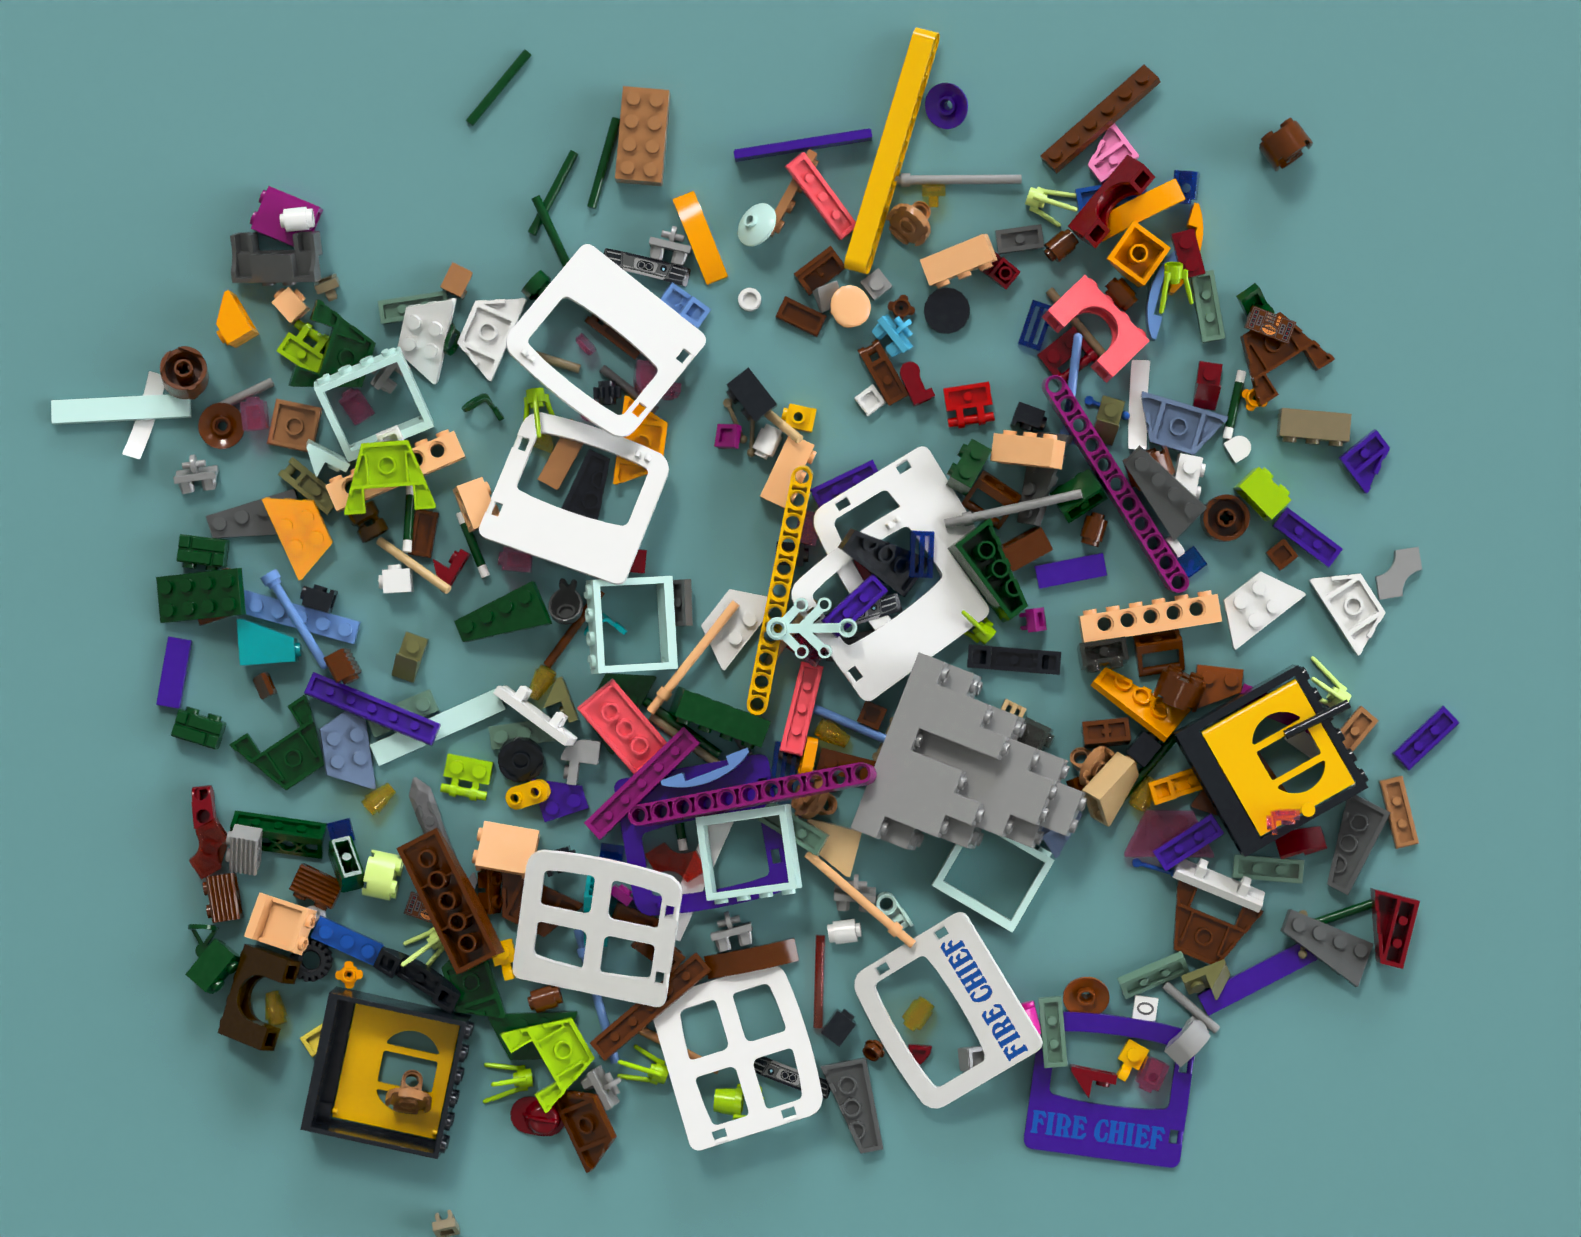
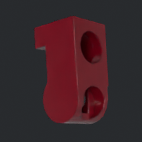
[900,362,935,407]
[192,785,219,830]

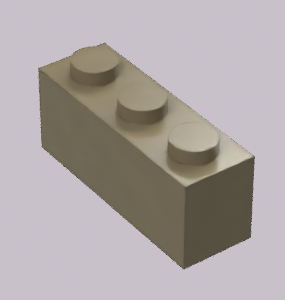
[1276,408,1352,447]

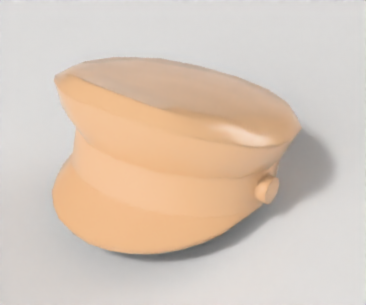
[830,285,871,328]

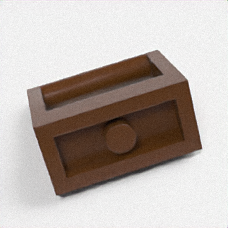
[962,470,1022,530]
[1133,629,1185,677]

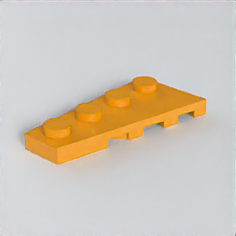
[1090,667,1191,742]

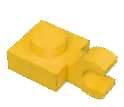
[492,938,515,981]
[1116,1038,1149,1082]

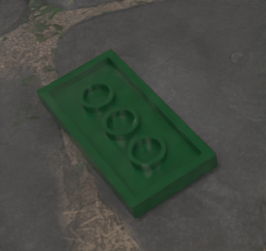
[156,568,246,623]

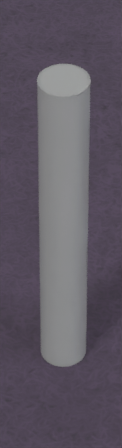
[218,378,275,406]
[1162,982,1220,1033]

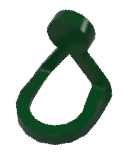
[443,323,461,356]
[461,393,504,421]
[188,924,219,957]

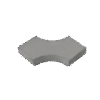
[1375,547,1422,600]

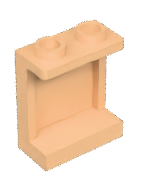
[472,821,540,879]
[244,892,317,956]

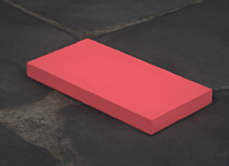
[577,678,667,774]

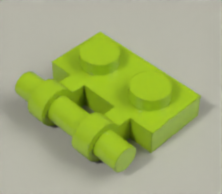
[276,319,329,373]
[440,753,494,801]

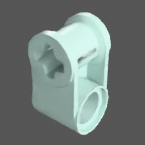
[875,892,914,929]

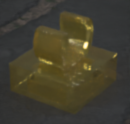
[921,184,946,207]

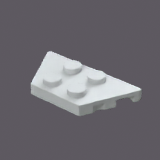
[398,298,457,384]
[457,298,527,382]
[1223,572,1306,650]
[1309,574,1386,656]
[701,589,774,671]

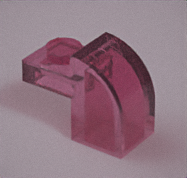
[633,360,681,400]

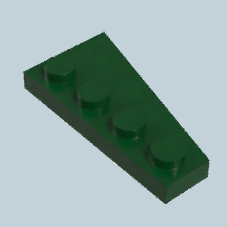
[454,581,553,642]

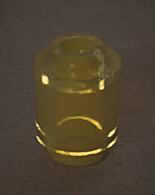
[902,996,935,1031]

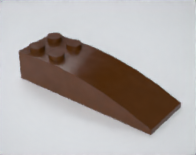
[396,828,505,974]

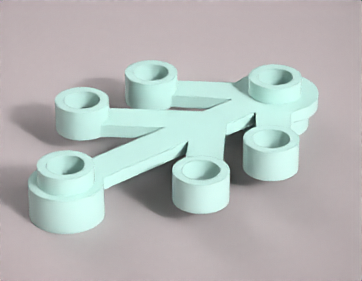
[766,597,857,659]

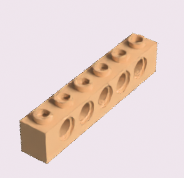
[325,429,466,513]
[1078,590,1222,644]

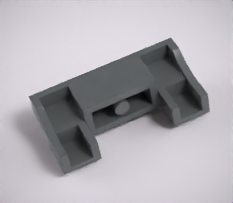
[230,231,323,286]

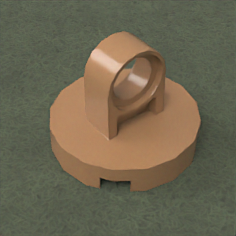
[886,201,931,246]
[1070,746,1115,787]
[791,776,837,819]
[385,1070,432,1114]

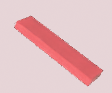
[785,152,856,240]
[779,661,824,757]

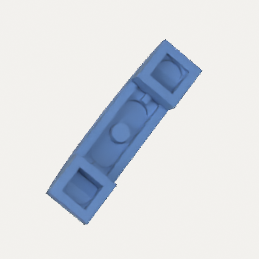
[1145,251,1177,341]
[661,748,750,788]

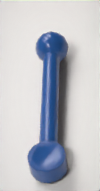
[1084,396,1130,420]
[1132,858,1174,878]

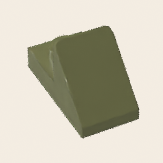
[1090,395,1125,446]
[392,632,429,683]
[544,676,579,723]
[1181,959,1231,1000]

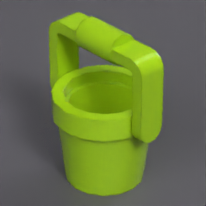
[713,1084,764,1120]

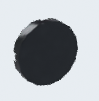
[924,287,970,334]
[498,737,544,782]

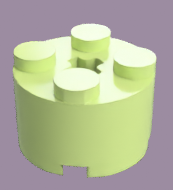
[362,850,404,901]

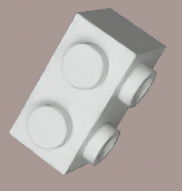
[1173,453,1206,499]

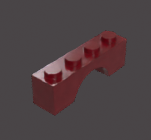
[1068,155,1155,249]

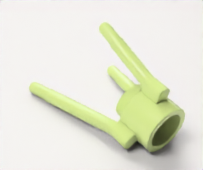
[1025,187,1078,227]
[1311,656,1351,707]
[401,927,445,967]

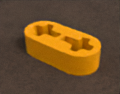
[797,736,818,774]

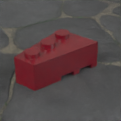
[1370,888,1420,969]

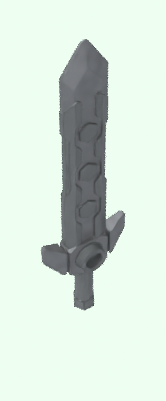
[409,777,478,890]

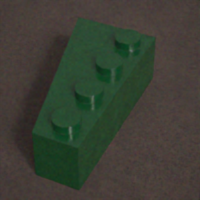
[947,518,1028,623]
[669,686,771,749]

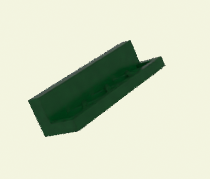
[230,810,327,859]

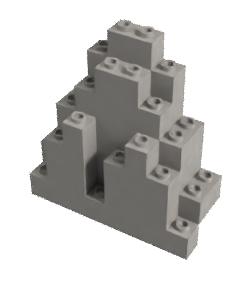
[851,652,1087,850]

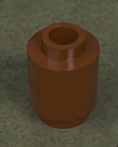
[1044,229,1079,262]
[1105,277,1138,312]
[1080,512,1108,547]
[527,985,563,1013]

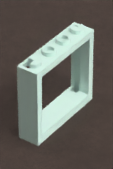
[314,347,434,462]
[583,576,678,674]
[695,804,802,904]
[931,835,1055,933]

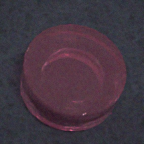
[575,333,597,356]

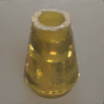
[529,665,557,701]
[814,719,850,748]
[1129,776,1155,812]
[361,782,396,815]
[265,991,288,1026]

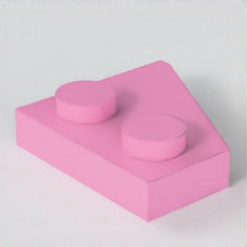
[1088,123,1139,185]

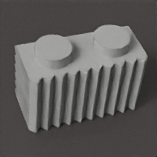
[225,824,263,876]

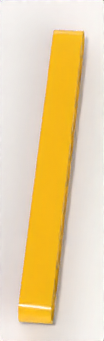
[844,27,940,274]
[747,465,813,715]

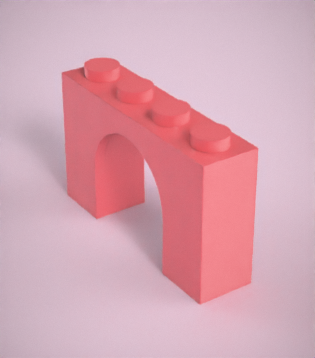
[1042,275,1150,383]

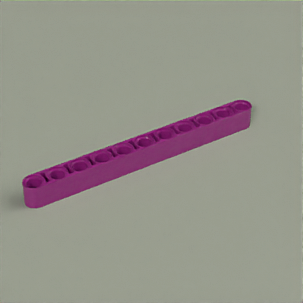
[1042,375,1189,593]
[628,762,877,827]

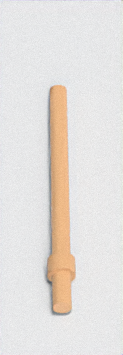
[647,600,740,715]
[804,851,916,948]

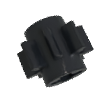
[593,380,621,405]

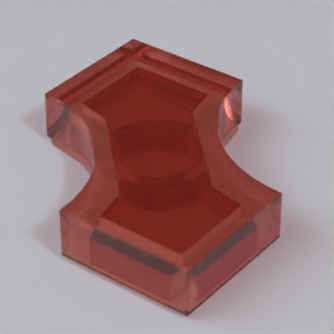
[189,818,227,880]
[645,842,703,882]

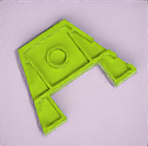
[344,440,436,515]
[500,1017,595,1113]

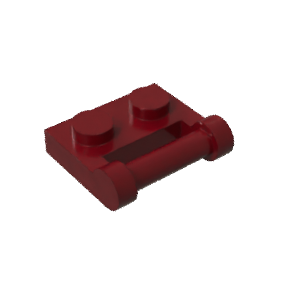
[1037,326,1099,384]

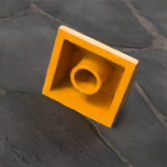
[1106,221,1171,287]
[216,290,259,348]

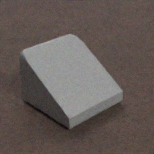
[812,281,839,313]
[958,1046,985,1071]

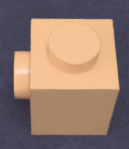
[272,287,311,325]

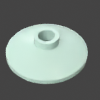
[738,203,776,247]

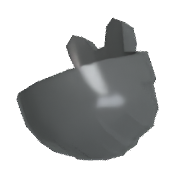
[548,578,583,625]

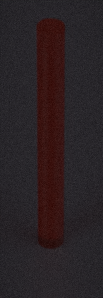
[813,935,825,1028]

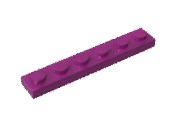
[584,727,701,840]

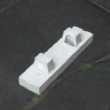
[493,686,578,746]
[1173,858,1265,913]

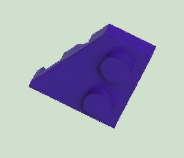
[1338,429,1390,494]
[531,779,589,822]

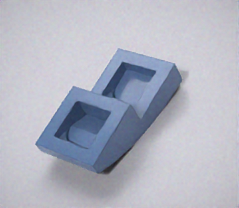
[660,282,711,328]

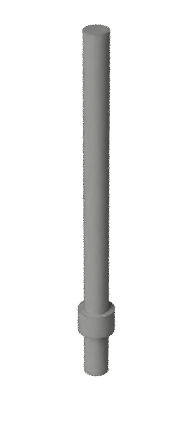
[894,173,1022,187]
[944,489,1083,528]

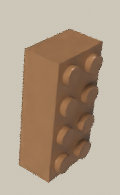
[615,86,670,186]

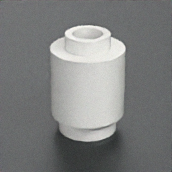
[280,207,315,232]
[752,424,783,460]
[827,919,862,945]

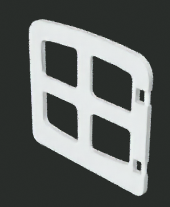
[512,850,682,1007]
[653,966,823,1151]

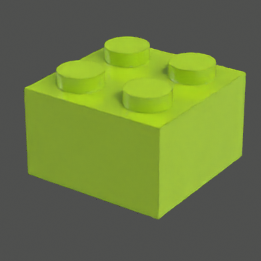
[1233,467,1291,521]

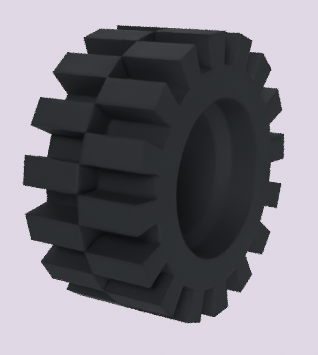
[290,939,333,982]

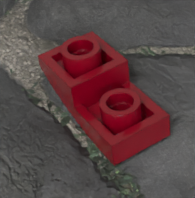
[978,251,1021,290]
[1275,826,1327,859]

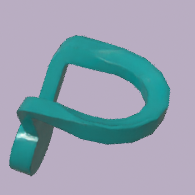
[584,612,627,636]

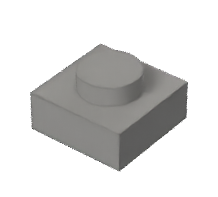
[860,268,892,301]

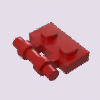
[943,381,995,429]

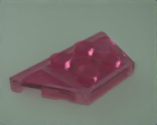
[1124,810,1214,858]

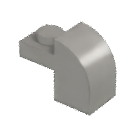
[561,739,602,785]
[1164,1016,1211,1067]

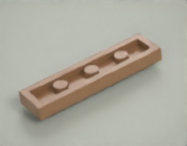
[770,149,819,237]

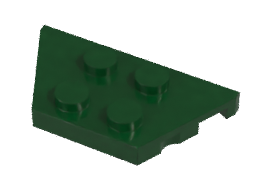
[590,673,657,755]
[441,960,507,1018]
[488,1011,577,1060]

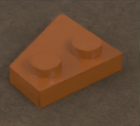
[1196,664,1244,709]

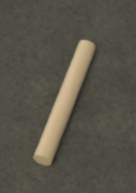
[765,411,803,443]

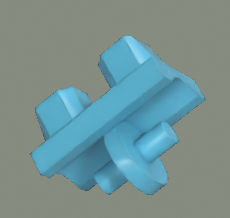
[872,314,913,357]

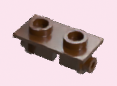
[477,869,503,914]

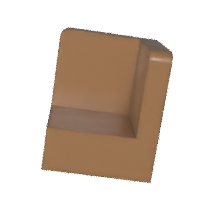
[440,262,473,299]

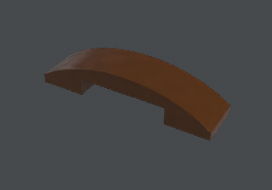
[704,938,799,979]

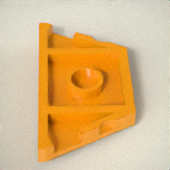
[613,396,668,485]
[262,497,333,580]

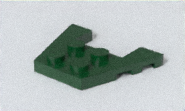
[288,299,376,387]
[229,695,324,790]

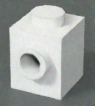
[378,564,414,594]

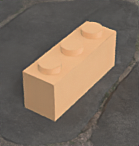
[920,234,997,289]
[990,430,1066,470]
[760,436,817,509]

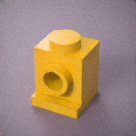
[782,403,817,433]

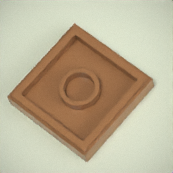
[267,398,323,452]

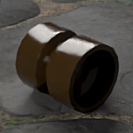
[347,501,389,543]

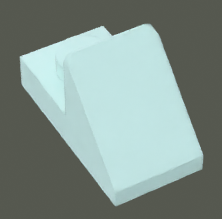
[306,439,350,478]

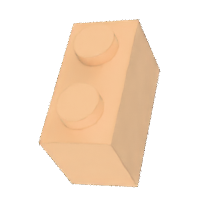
[453,477,500,533]

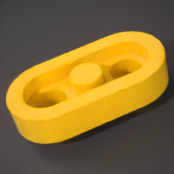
[505,779,551,810]

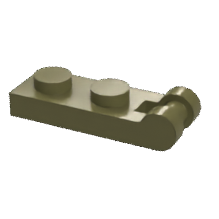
[278,457,335,515]

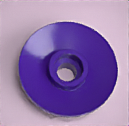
[925,82,968,129]

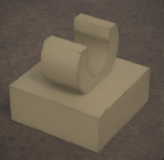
[314,273,340,302]
[432,1210,460,1237]

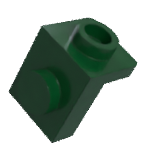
[1236,283,1275,317]

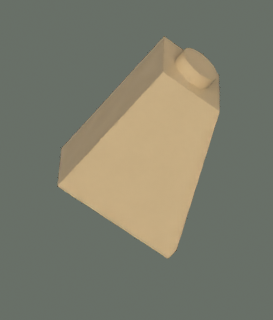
[1082,752,1139,827]
[807,818,862,877]

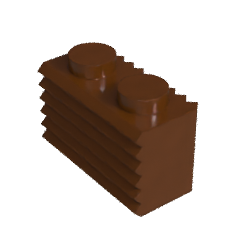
[323,648,362,685]
[289,863,341,911]
[203,872,243,923]

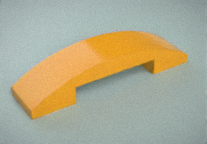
[1102,178,1186,242]
[672,191,728,285]
[1168,202,1203,296]
[1147,760,1229,805]

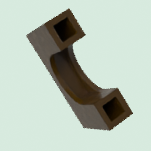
[218,944,301,1051]

